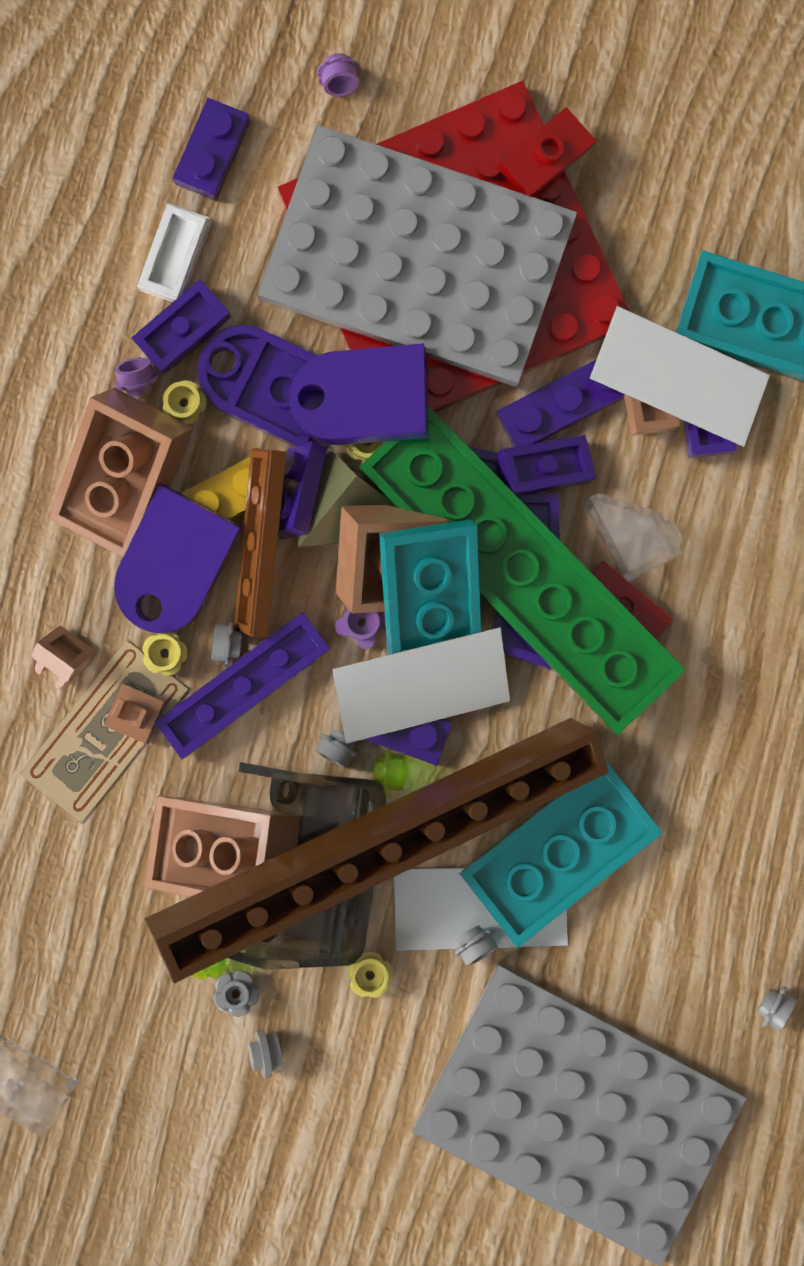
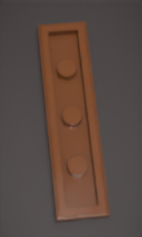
[234,448,286,637]

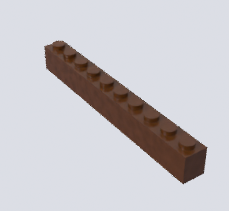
[144,718,609,984]

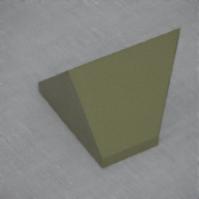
[298,448,396,547]

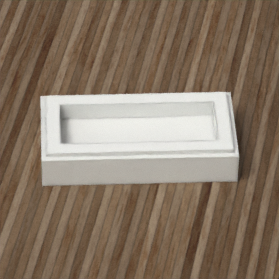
[137,203,211,302]

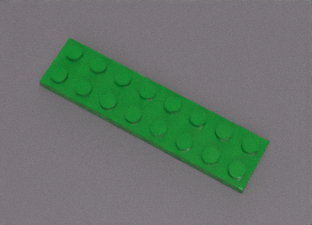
[359,406,686,735]

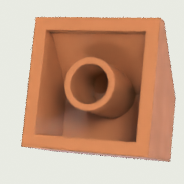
[336,505,448,613]

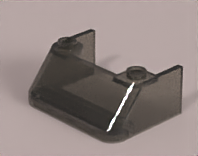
[228,762,386,970]

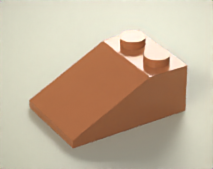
[49,388,194,557]
[144,796,301,897]

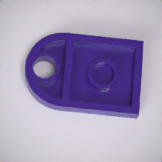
[198,325,325,447]
[289,343,429,445]
[114,484,244,633]

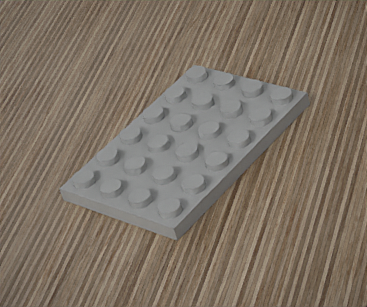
[257,125,577,387]
[412,963,747,1266]

